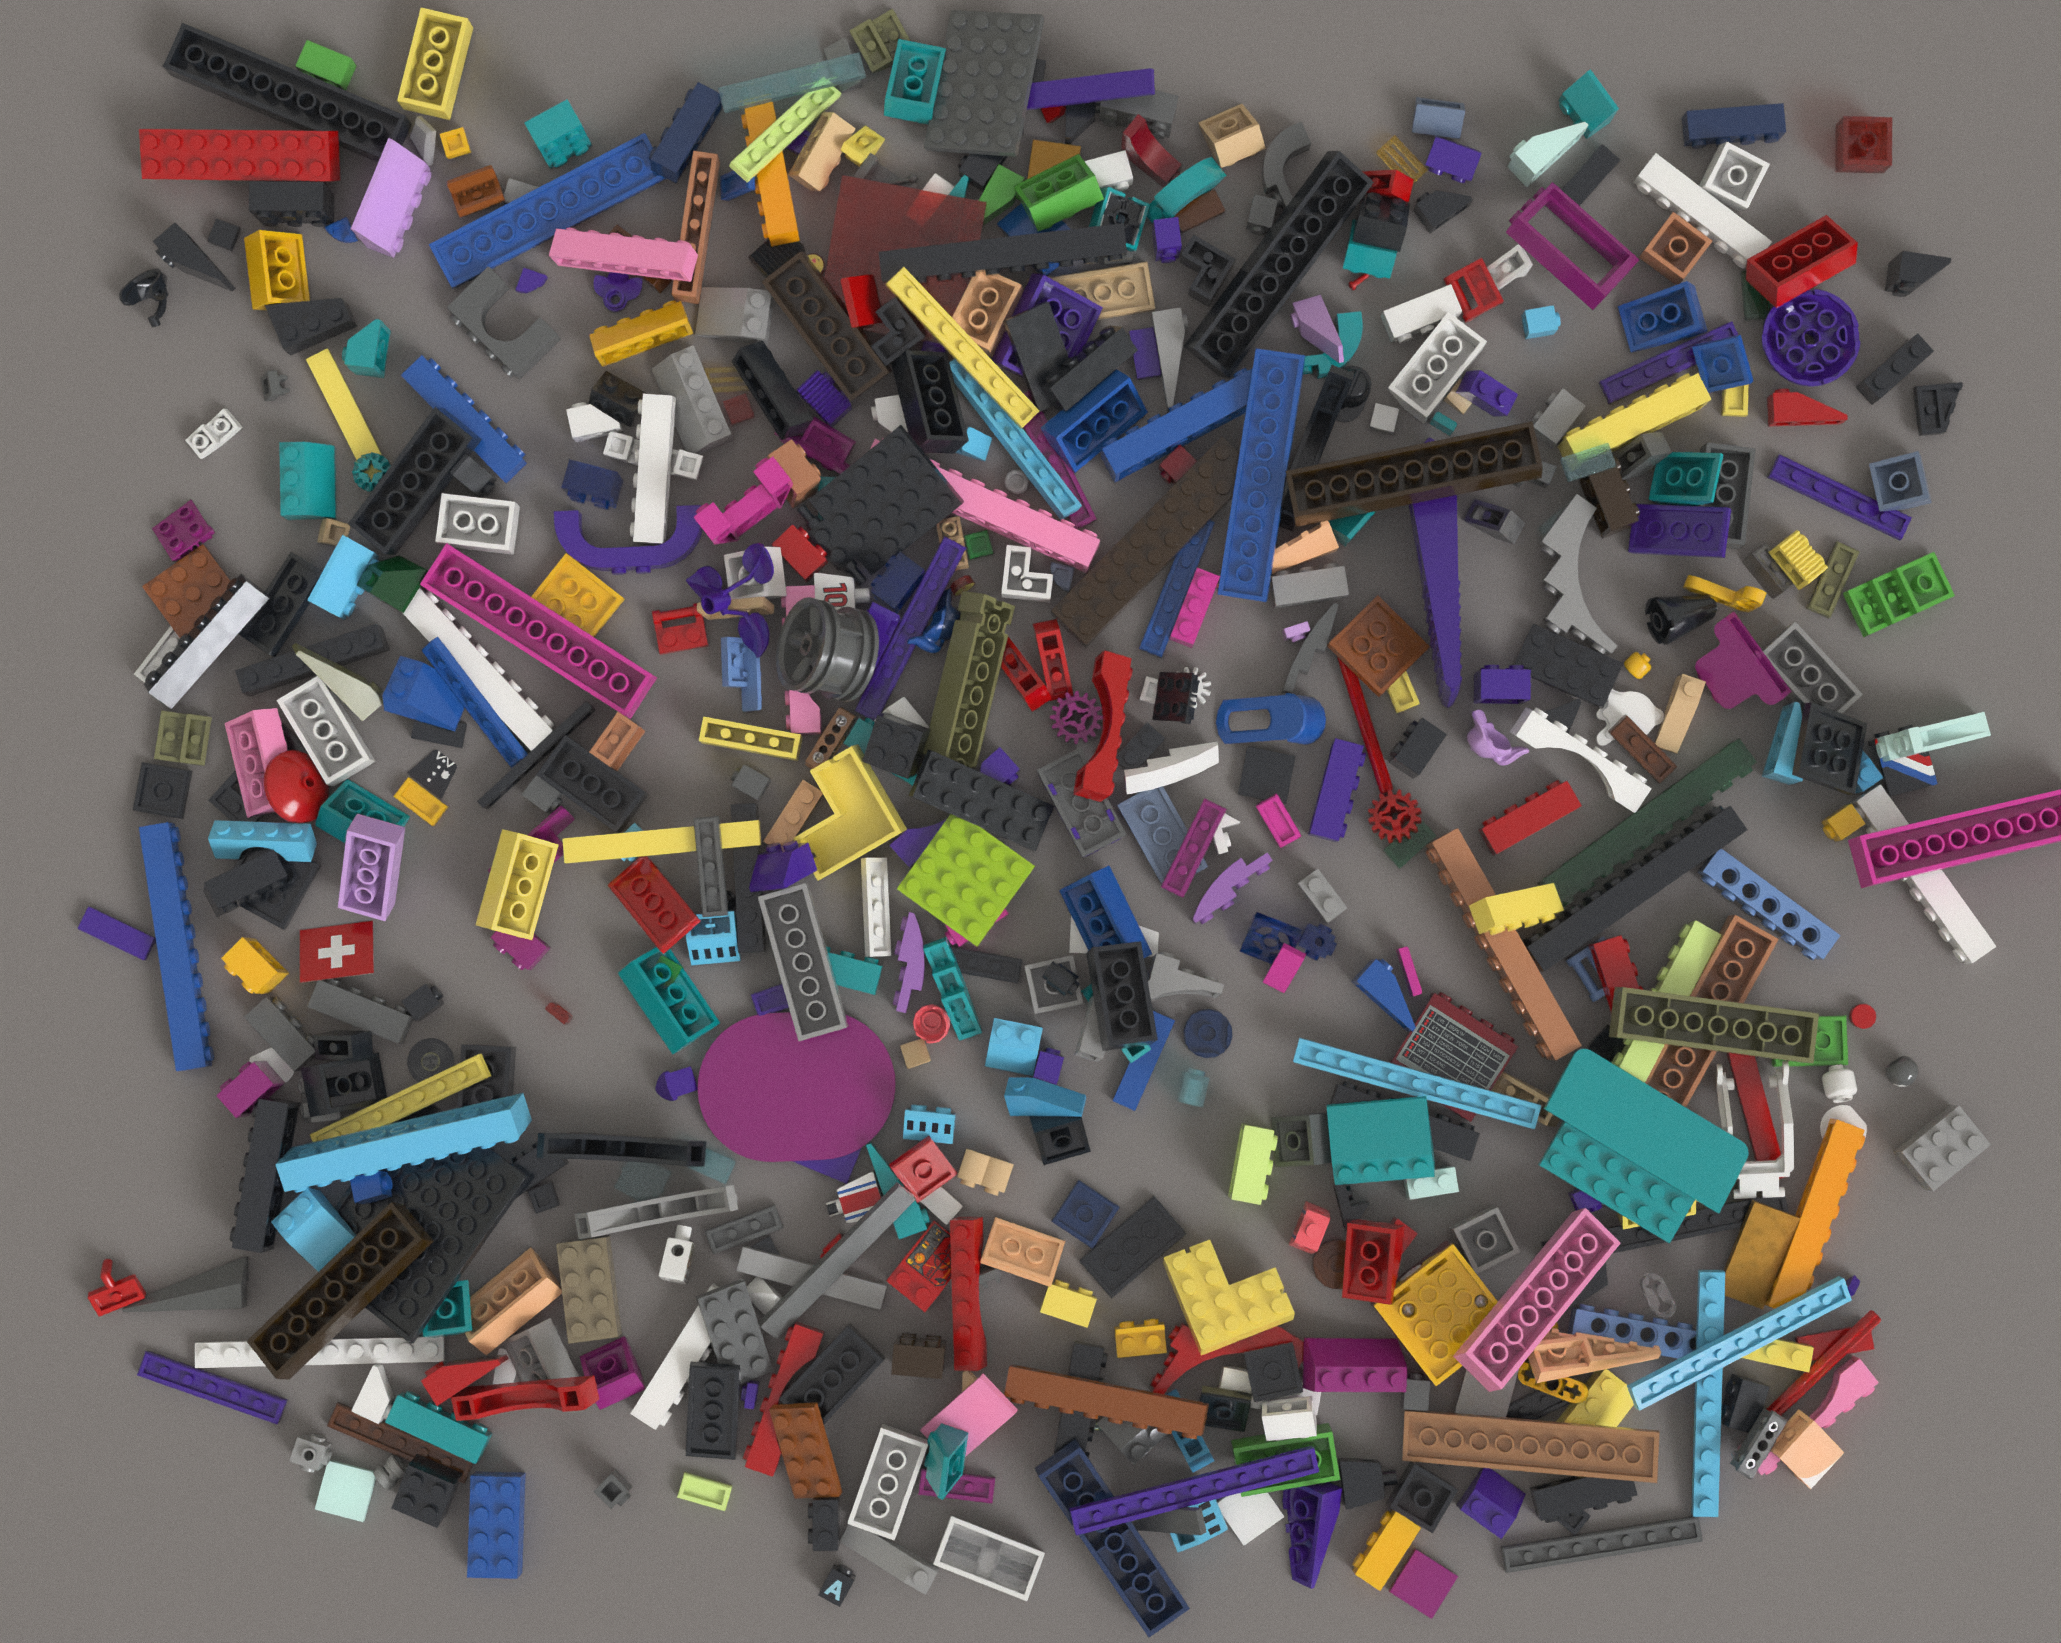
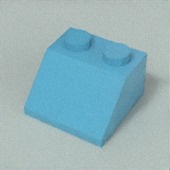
[985,1018,1043,1076]

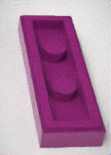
[918,1468,995,1504]

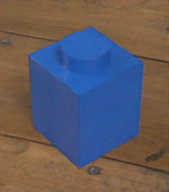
[350,1171,393,1204]

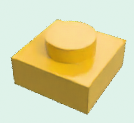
[440,127,471,159]

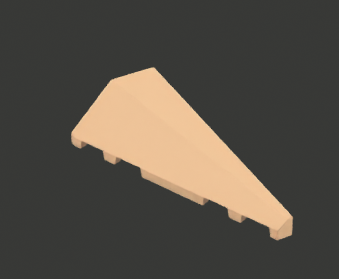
[1217,521,1339,588]
[1529,1328,1661,1383]

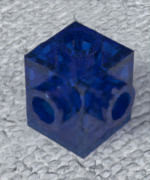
[1296,923,1337,961]

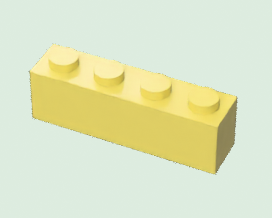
[699,717,803,761]
[1469,883,1564,935]

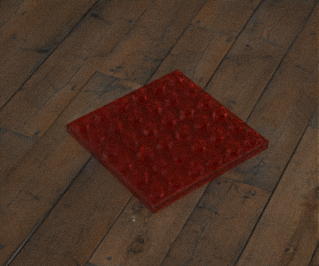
[824,175,987,344]

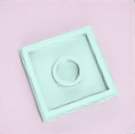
[315,1459,376,1522]

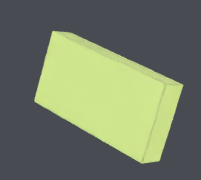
[677,1472,733,1511]

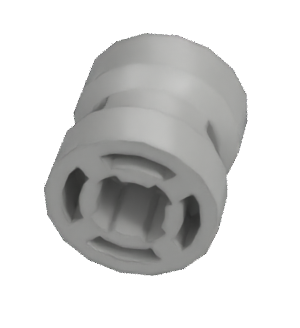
[373,1454,407,1490]

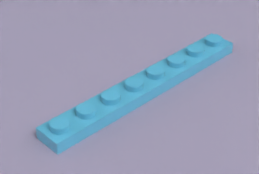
[949,359,1082,520]

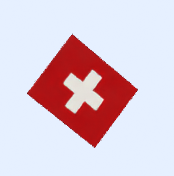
[300,921,374,983]

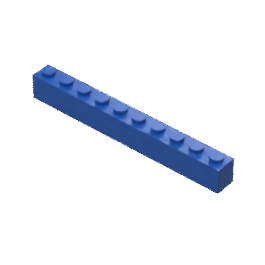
[139,822,214,1071]

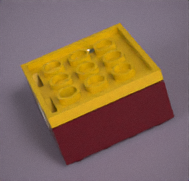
[1369,1240,1498,1386]

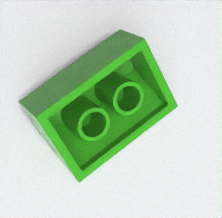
[1013,154,1104,232]

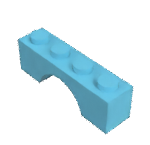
[208,820,317,862]

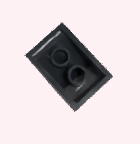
[153,223,236,291]
[301,1052,387,1117]

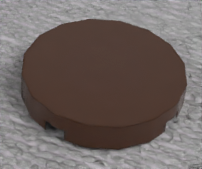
[1313,1240,1346,1289]

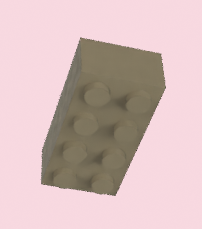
[556,1235,622,1344]

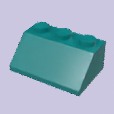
[279,442,337,520]
[315,779,410,843]

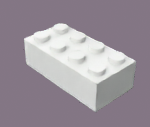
[277,676,376,787]
[847,1424,928,1541]

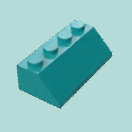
[618,947,720,1055]

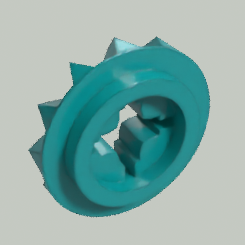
[352,452,391,492]

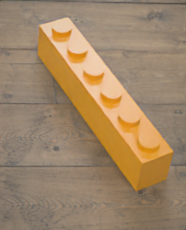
[741,99,800,247]

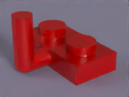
[87,1259,146,1317]

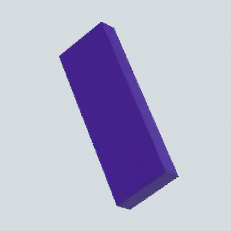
[77,906,156,960]

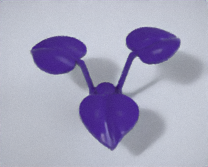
[686,543,774,658]

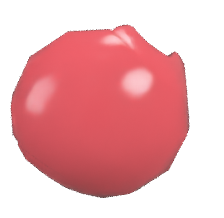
[913,1004,950,1044]

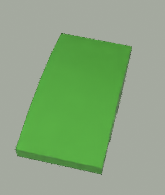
[1843,552,1955,637]

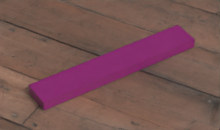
[1023,391,1097,530]

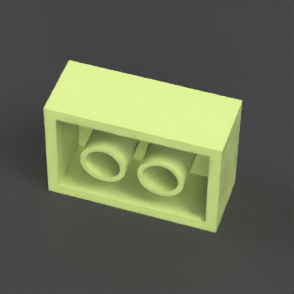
[1228,1123,1278,1205]

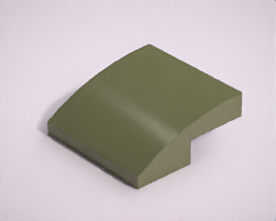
[849,8,911,73]
[154,710,212,766]

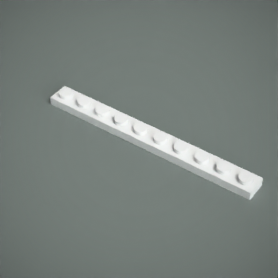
[195,1336,446,1368]

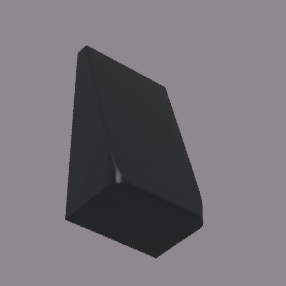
[411,720,467,748]

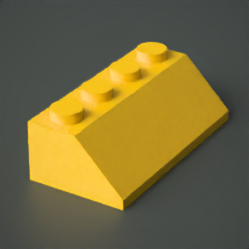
[589,300,694,367]

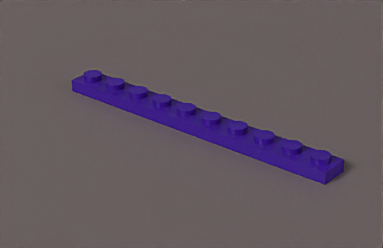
[1069,1446,1319,1535]

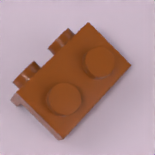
[446,165,505,217]

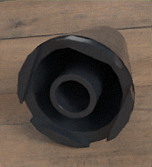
[1645,595,1717,645]

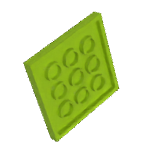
[897,814,1035,947]

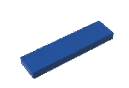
[1112,1011,1175,1111]

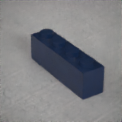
[649,82,724,184]
[1681,103,1786,149]

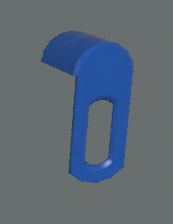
[1216,693,1326,745]

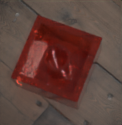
[1835,116,1892,173]

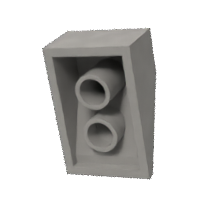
[695,287,774,345]

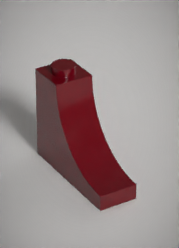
[1121,114,1182,188]

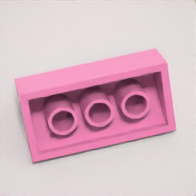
[224,708,287,818]

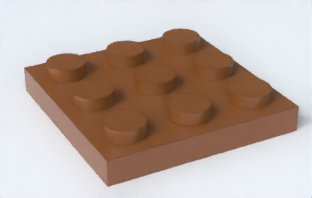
[142,544,231,638]
[1327,595,1430,697]

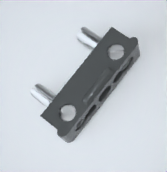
[1730,1408,1787,1480]

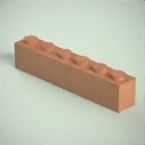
[672,151,720,304]

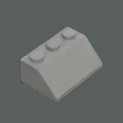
[503,1318,579,1382]

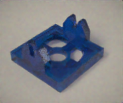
[1239,912,1302,964]

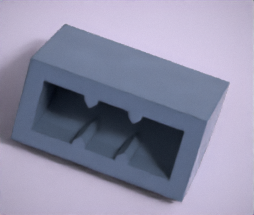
[1412,97,1465,139]

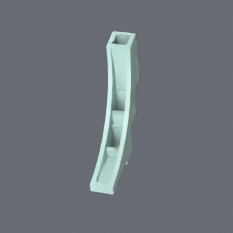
[1876,712,1991,762]

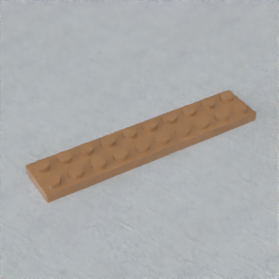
[1402,1410,1660,1483]

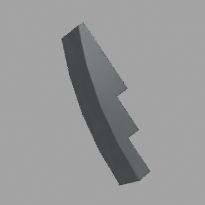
[1281,603,1339,694]

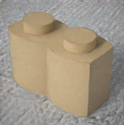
[957,1148,1014,1196]

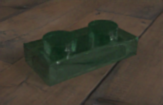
[1383,819,1436,869]

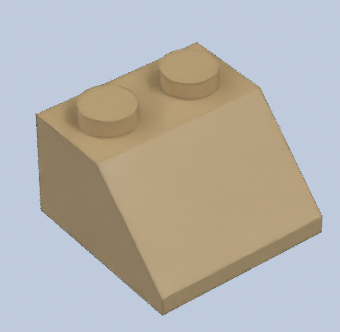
[1198,104,1266,168]

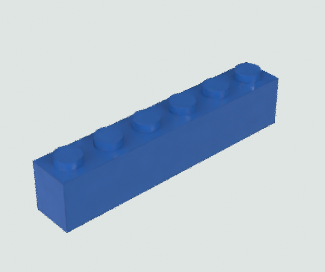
[401,355,527,483]

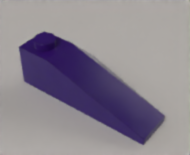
[1282,1482,1342,1589]

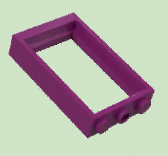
[1506,182,1639,310]

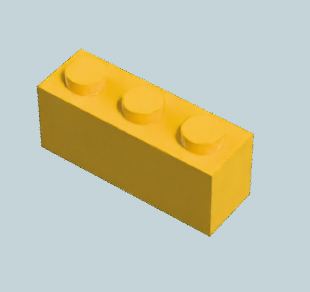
[1352,1509,1421,1591]

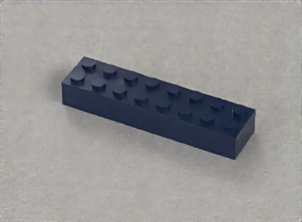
[1034,1439,1190,1638]

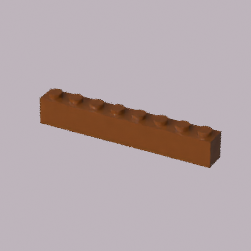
[1004,1364,1209,1439]

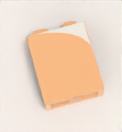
[1771,1409,1844,1489]

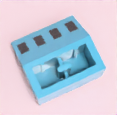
[686,911,741,965]
[903,1104,956,1144]
[1170,1499,1228,1552]

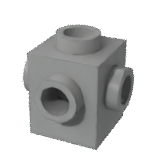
[289,1434,332,1473]

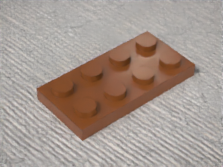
[769,1403,843,1499]

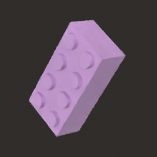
[338,814,405,921]

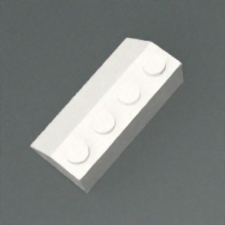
[1388,312,1487,424]

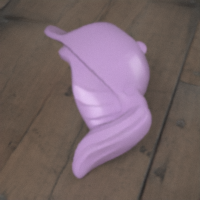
[1467,710,1529,766]

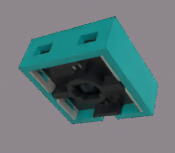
[1089,187,1150,252]

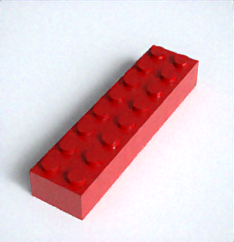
[139,129,341,182]

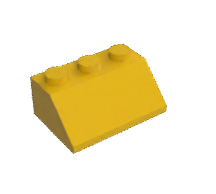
[244,230,310,311]

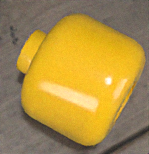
[1624,652,1651,679]

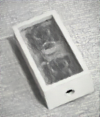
[933,1516,1045,1601]

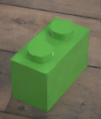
[295,40,357,91]

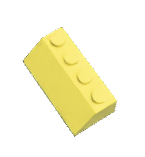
[476,829,558,940]
[1556,1369,1634,1427]

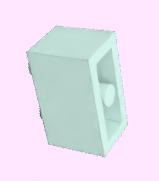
[1403,1166,1459,1200]

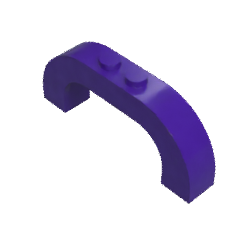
[554,505,703,575]

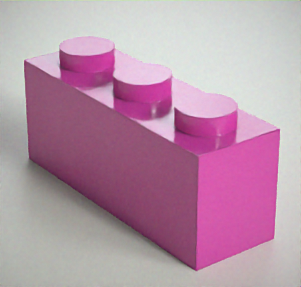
[1169,568,1220,648]

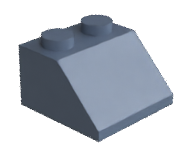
[1869,451,1932,511]

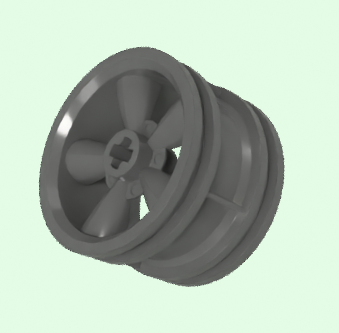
[776,597,879,702]

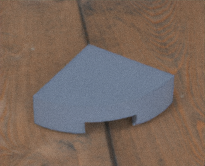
[1050,562,1075,592]

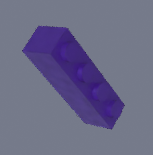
[1308,738,1366,842]

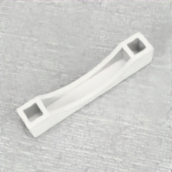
[1510,707,1652,813]

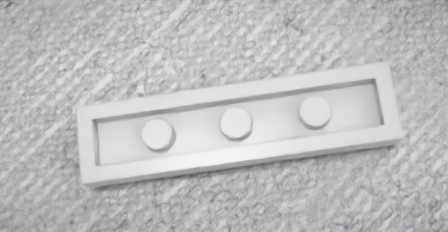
[861,858,891,957]

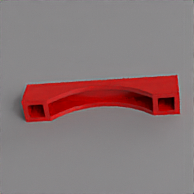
[1073,650,1133,802]
[950,1217,987,1371]
[743,1322,825,1477]
[451,1375,599,1421]

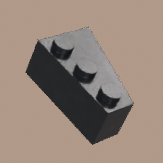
[265,298,358,356]

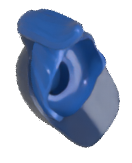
[907,588,961,653]

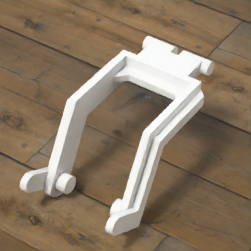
[1715,1061,1794,1199]

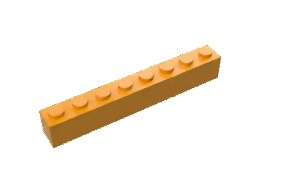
[1765,1118,1865,1309]

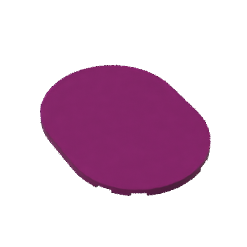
[698,1012,896,1162]

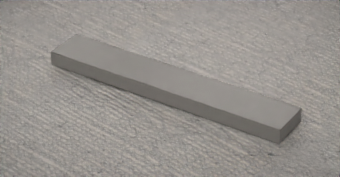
[736,1245,887,1310]

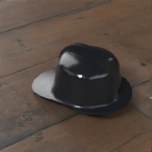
[1336,366,1372,422]

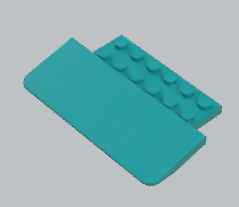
[1538,1049,1749,1243]

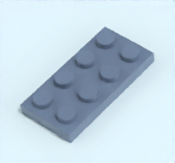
[1117,786,1208,891]

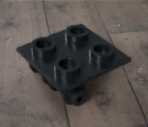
[1152,672,1200,724]

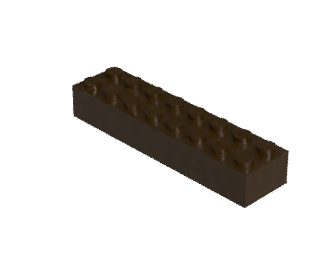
[247,1202,434,1380]

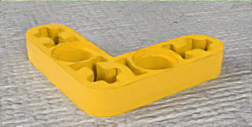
[1683,575,1766,612]
[1518,1322,1589,1404]

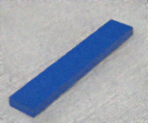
[1139,520,1215,658]
[422,637,528,768]

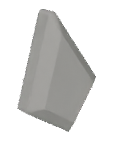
[409,116,436,166]

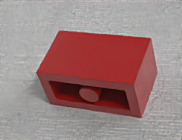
[771,524,828,583]

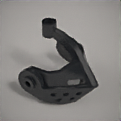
[119,269,168,328]

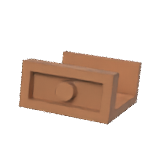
[589,712,646,771]

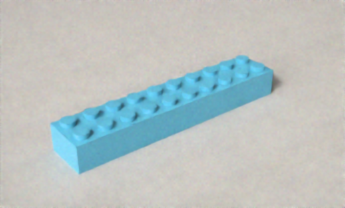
[275,1093,532,1193]

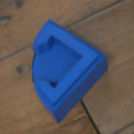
[325,217,358,243]

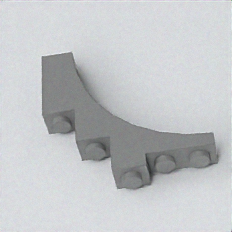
[1539,494,1618,655]
[1074,952,1224,1062]
[574,1185,738,1239]

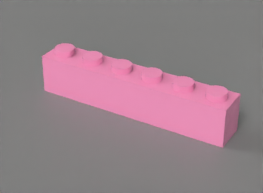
[549,227,698,282]

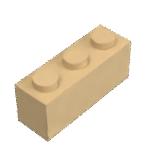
[788,112,856,191]

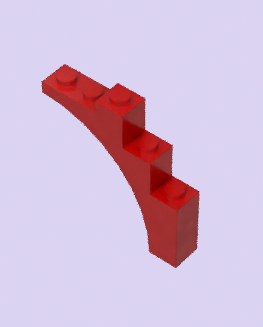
[1150,1322,1304,1394]

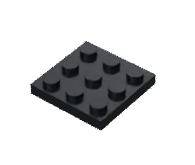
[1792,702,1867,795]
[234,847,321,930]

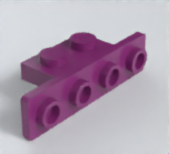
[774,417,856,474]
[488,806,575,873]

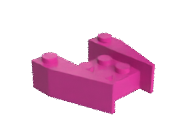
[694,456,793,545]

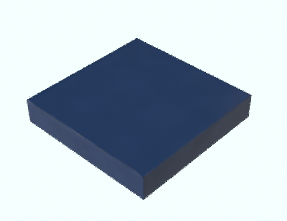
[1051,1180,1120,1249]

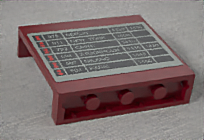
[1388,992,1519,1122]

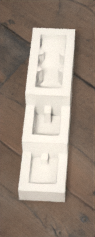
[1124,742,1219,794]

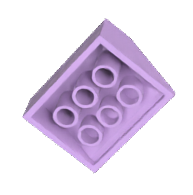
[351,138,431,258]

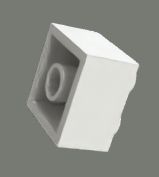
[1699,142,1770,211]
[724,547,787,600]

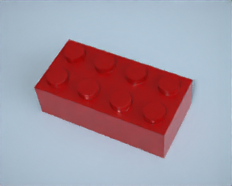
[1746,215,1858,308]

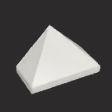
[747,1277,783,1315]

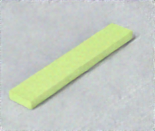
[729,77,842,183]

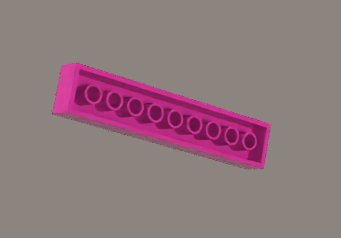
[420,543,657,719]
[1848,789,2061,888]

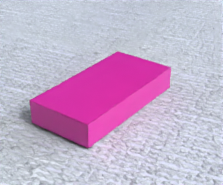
[1256,793,1302,848]
[1263,943,1306,993]
[1396,946,1422,996]

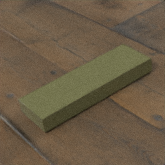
[1806,541,1860,619]

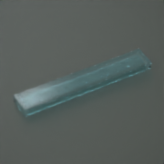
[718,52,866,113]

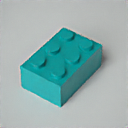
[524,99,592,169]

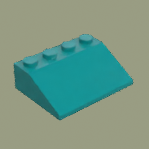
[1327,1096,1435,1185]

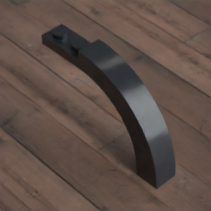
[1279,365,1355,531]

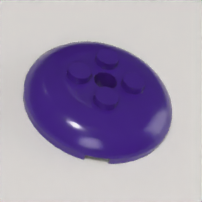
[1762,289,1860,386]

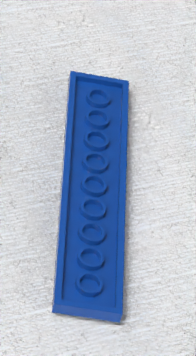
[429,133,667,289]
[1218,348,1306,602]

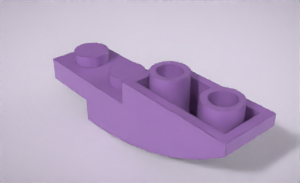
[1192,853,1273,924]
[893,912,925,1013]

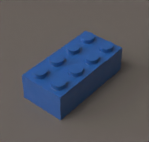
[467,1471,526,1579]

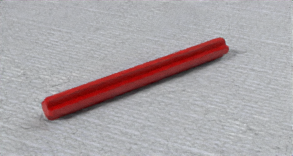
[1337,657,1393,794]
[1766,1310,1881,1416]

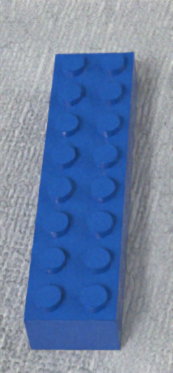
[1101,368,1253,483]

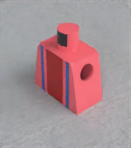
[1289,1201,1330,1254]

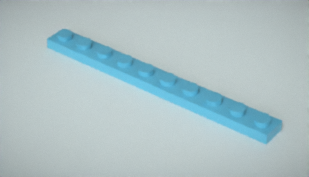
[1293,1037,1542,1129]
[1691,1270,1725,1517]
[1627,1276,1852,1411]

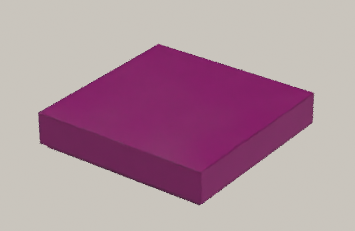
[1389,1548,1458,1619]

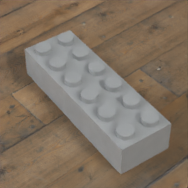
[758,883,849,1041]

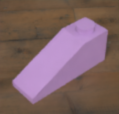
[1290,295,1344,363]

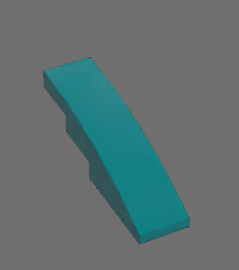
[923,937,982,1041]

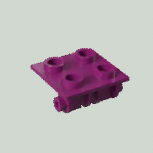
[152,500,215,562]

